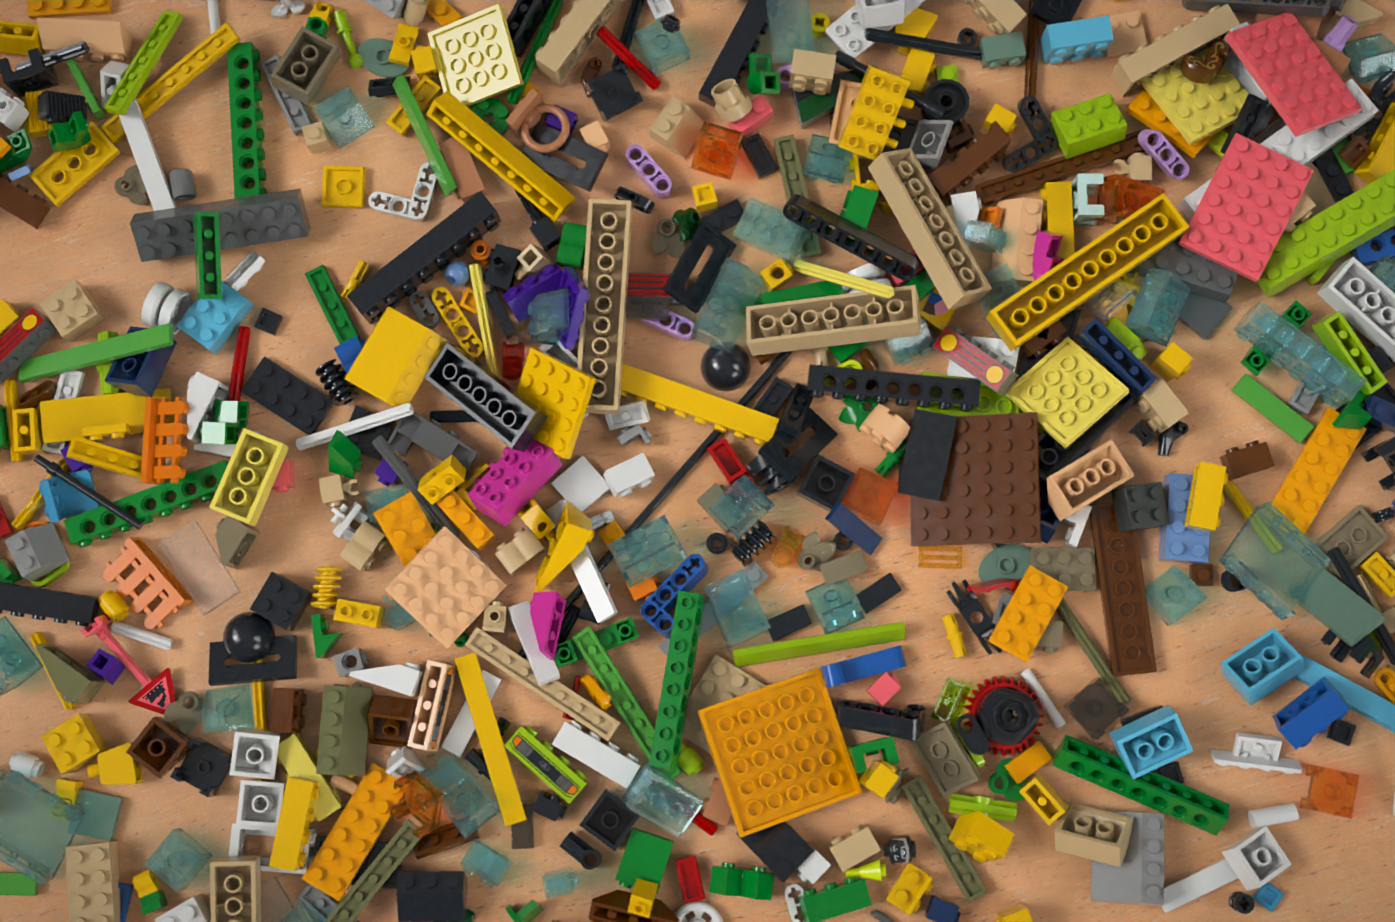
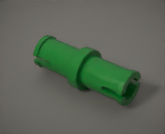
[874,439,908,478]

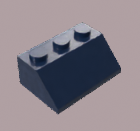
[105,326,177,397]

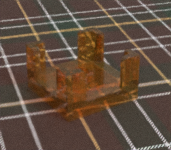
[1300,765,1359,819]
[390,771,444,838]

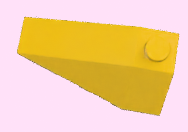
[535,501,594,592]

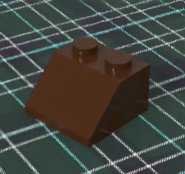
[368,695,417,749]
[126,717,191,779]

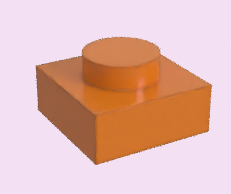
[977,207,1003,230]

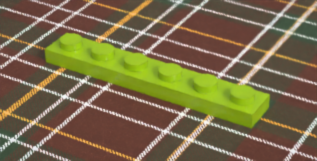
[104,10,184,116]

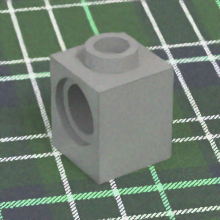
[333,648,369,677]

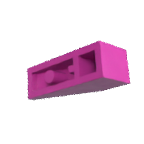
[530,591,566,660]

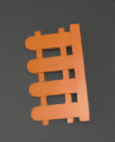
[141,397,190,484]
[103,537,194,629]

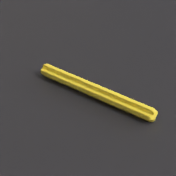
[792,260,895,299]
[469,264,501,379]

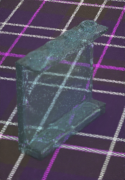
[1219,502,1331,620]
[0,770,86,886]

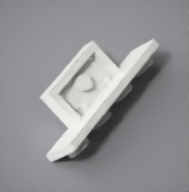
[1210,732,1302,774]

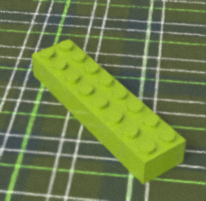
[1257,169,1395,299]

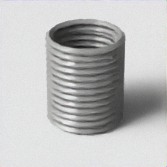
[169,169,196,201]

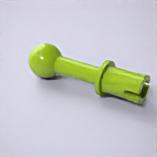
[332,10,363,69]

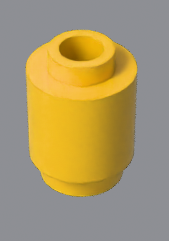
[97,590,130,622]

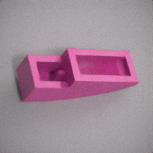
[1033,230,1064,281]

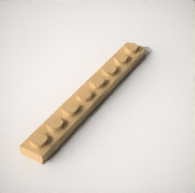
[465,627,621,741]

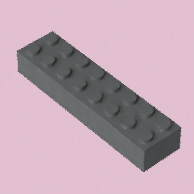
[130,188,310,262]

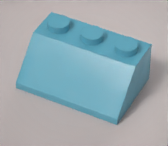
[1109,705,1193,779]

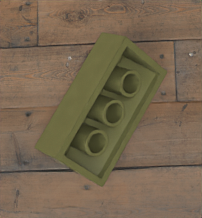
[316,685,373,776]

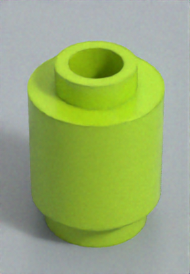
[678,743,704,775]

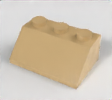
[1055,802,1133,867]

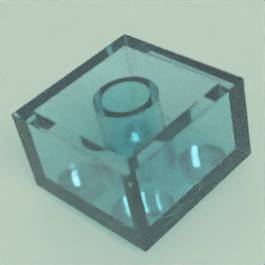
[634,19,690,75]
[435,771,500,839]
[144,828,213,893]

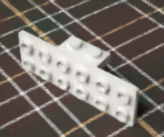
[825,0,926,58]

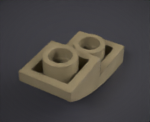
[819,550,869,585]

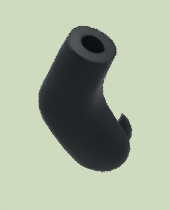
[1368,69,1395,108]
[1158,421,1188,456]

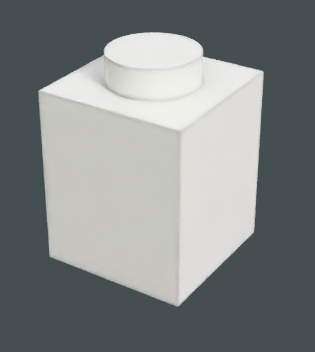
[797,848,831,884]

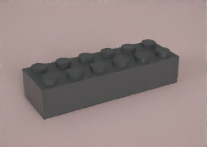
[1117,218,1238,303]

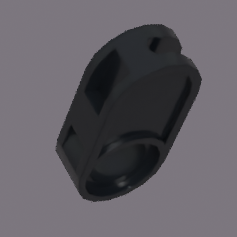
[614,187,655,214]
[955,714,989,755]

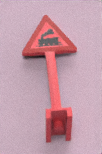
[80,614,177,715]

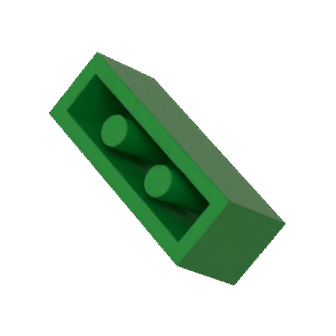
[798,876,872,922]

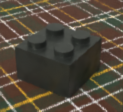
[1111,482,1170,533]

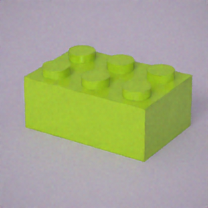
[1050,93,1127,159]

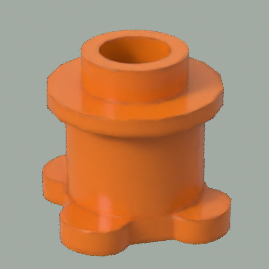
[470,240,493,266]

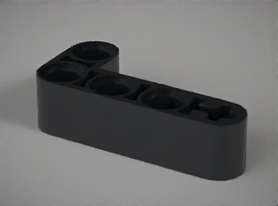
[837,699,926,740]

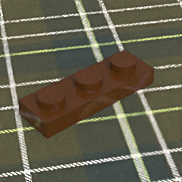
[413,816,480,859]

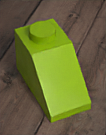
[1104,317,1148,360]

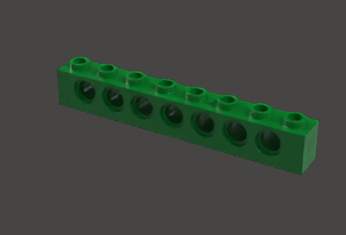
[227,42,267,198]
[63,460,229,548]
[649,591,706,770]
[1052,734,1230,835]

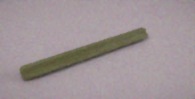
[1056,598,1131,705]

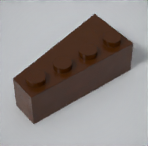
[927,120,1012,201]

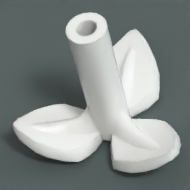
[271,0,306,18]

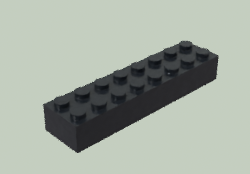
[347,191,501,324]

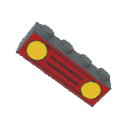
[627,273,688,306]
[0,307,57,385]
[932,326,1018,396]

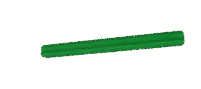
[507,0,563,105]

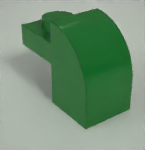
[746,53,780,95]
[47,111,91,152]

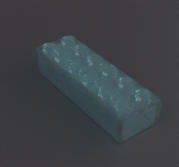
[1233,301,1366,408]

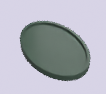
[358,38,410,78]
[978,544,1030,582]

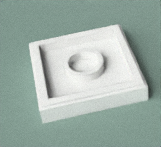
[551,456,610,513]

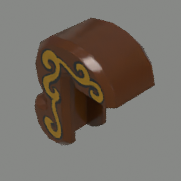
[1180,40,1231,84]

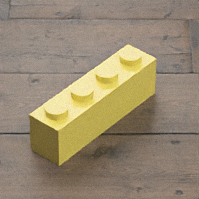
[277,733,345,822]

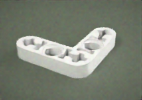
[368,162,438,222]

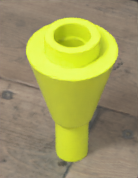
[845,859,887,882]

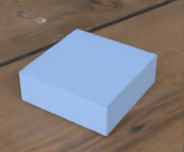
[8,163,34,181]

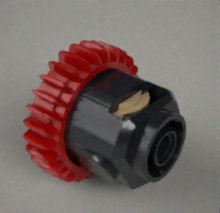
[963,675,1044,756]

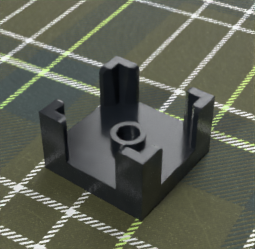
[0,48,59,97]
[585,63,643,122]
[1361,437,1395,490]
[1321,629,1384,678]
[170,737,232,797]

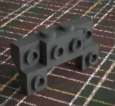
[387,412,479,491]

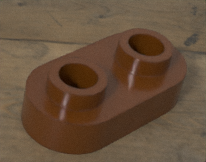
[16,380,57,409]

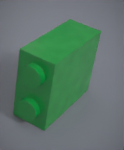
[615,827,674,894]

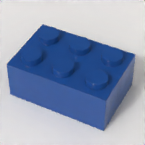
[1272,676,1350,749]

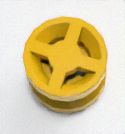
[809,12,830,38]

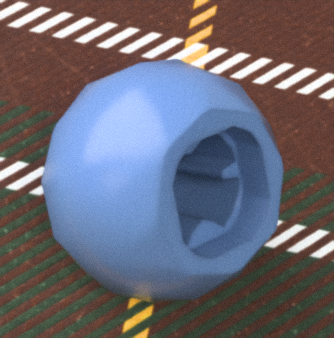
[444,260,470,287]

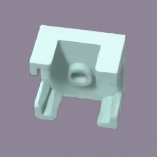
[1071,173,1104,226]

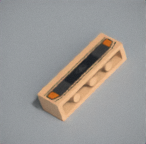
[407,660,457,751]

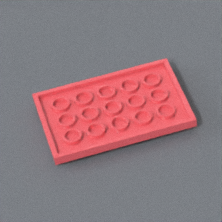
[1224,13,1362,137]
[1178,133,1314,282]

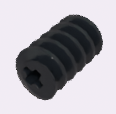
[315,359,359,406]
[730,520,777,567]

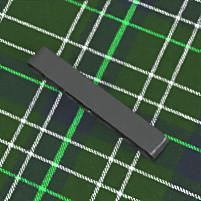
[1181,0,1331,17]

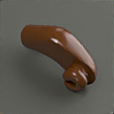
[581,57,602,98]
[859,349,879,390]

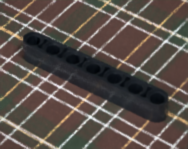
[783,194,920,281]

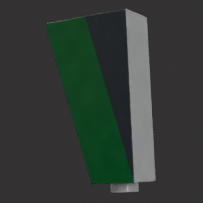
[791,70,864,129]

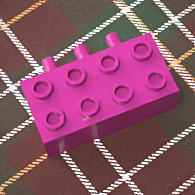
[467,439,562,526]

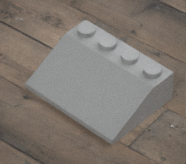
[1091,812,1164,907]

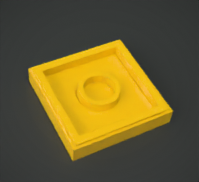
[321,165,366,209]

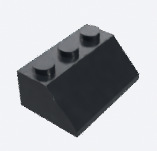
[396,871,468,922]

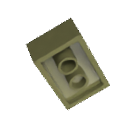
[36,644,105,704]

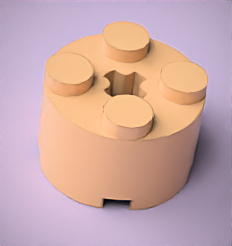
[859,404,910,453]

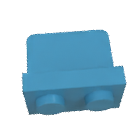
[39,469,100,523]

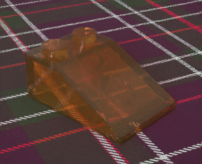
[1095,174,1164,225]

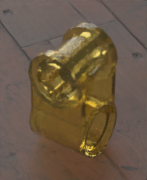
[771,526,805,568]

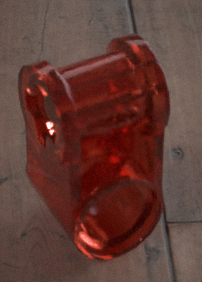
[502,342,524,380]

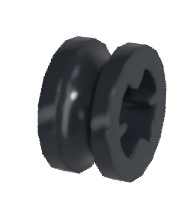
[957,28,977,46]
[1372,507,1394,523]
[833,532,853,551]

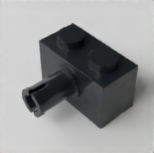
[483,243,521,293]

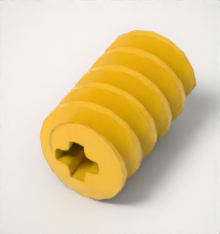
[310,565,344,610]

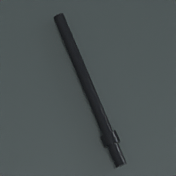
[34,454,144,530]

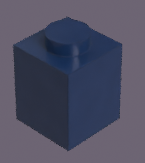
[924,895,961,922]

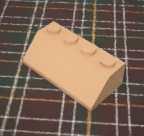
[37,18,134,63]
[990,197,1043,287]
[1047,439,1135,521]

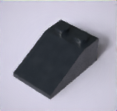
[736,821,814,883]

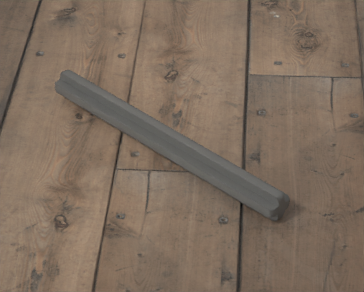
[372,436,460,537]

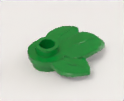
[839,397,878,432]
[988,758,1029,801]

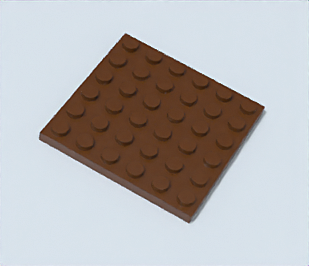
[909,412,1041,547]

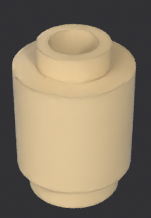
[403,0,428,25]

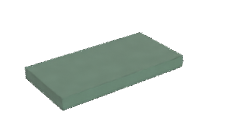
[1289,567,1386,647]

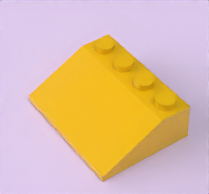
[344,306,447,408]

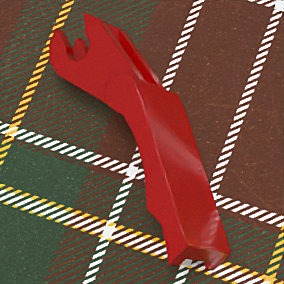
[967,578,1021,594]

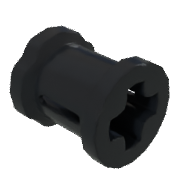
[1128,419,1157,447]
[1228,891,1255,914]

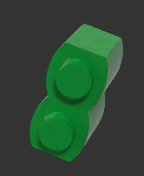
[556,222,587,270]

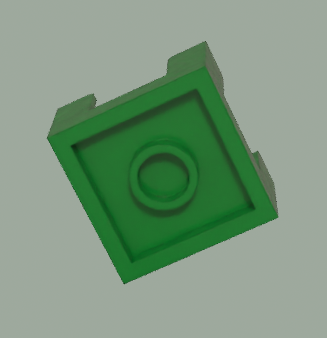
[847,736,900,774]

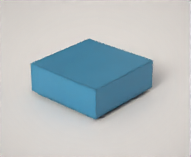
[1252,882,1284,912]

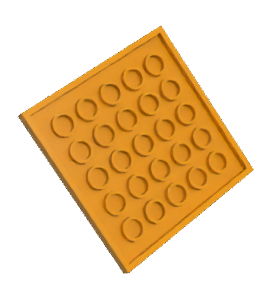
[697,668,862,837]

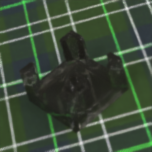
[1063,677,1130,740]

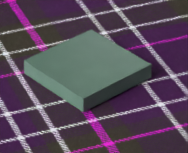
[68,789,123,841]

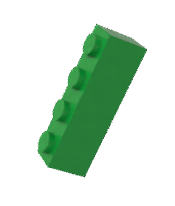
[193,212,222,300]

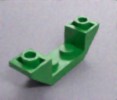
[0,128,33,174]
[1240,300,1312,377]
[554,617,639,668]

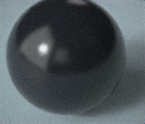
[700,341,751,391]
[223,612,276,663]

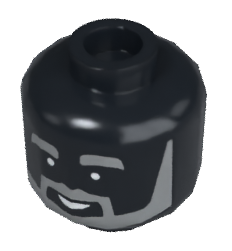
[884,835,916,864]

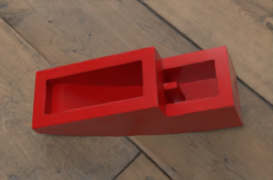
[707,437,761,506]

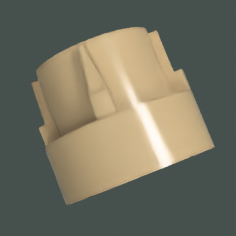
[711,78,753,123]

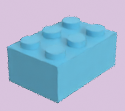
[1040,16,1114,65]
[176,280,254,355]
[1220,628,1304,706]

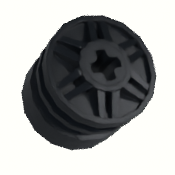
[746,448,803,496]

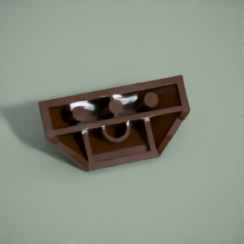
[588,890,679,922]

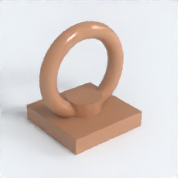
[506,88,570,153]

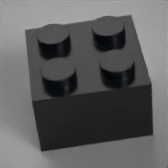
[797,454,855,512]
[250,572,313,631]
[580,788,642,851]

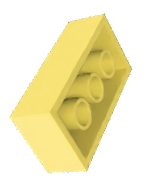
[209,428,289,526]

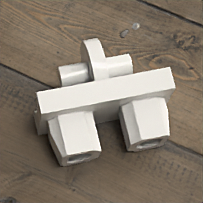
[330,501,369,541]

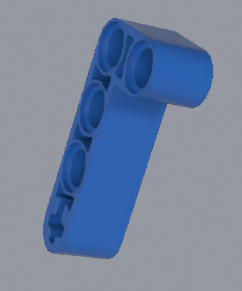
[640,554,708,639]
[820,645,907,688]

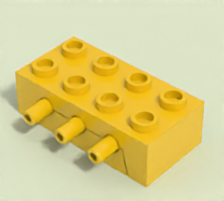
[837,64,914,160]

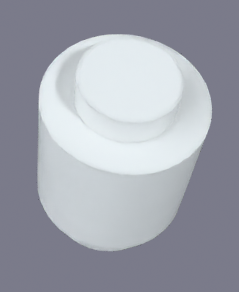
[9,751,45,778]

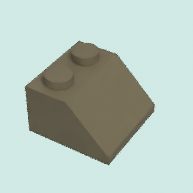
[215,516,259,569]

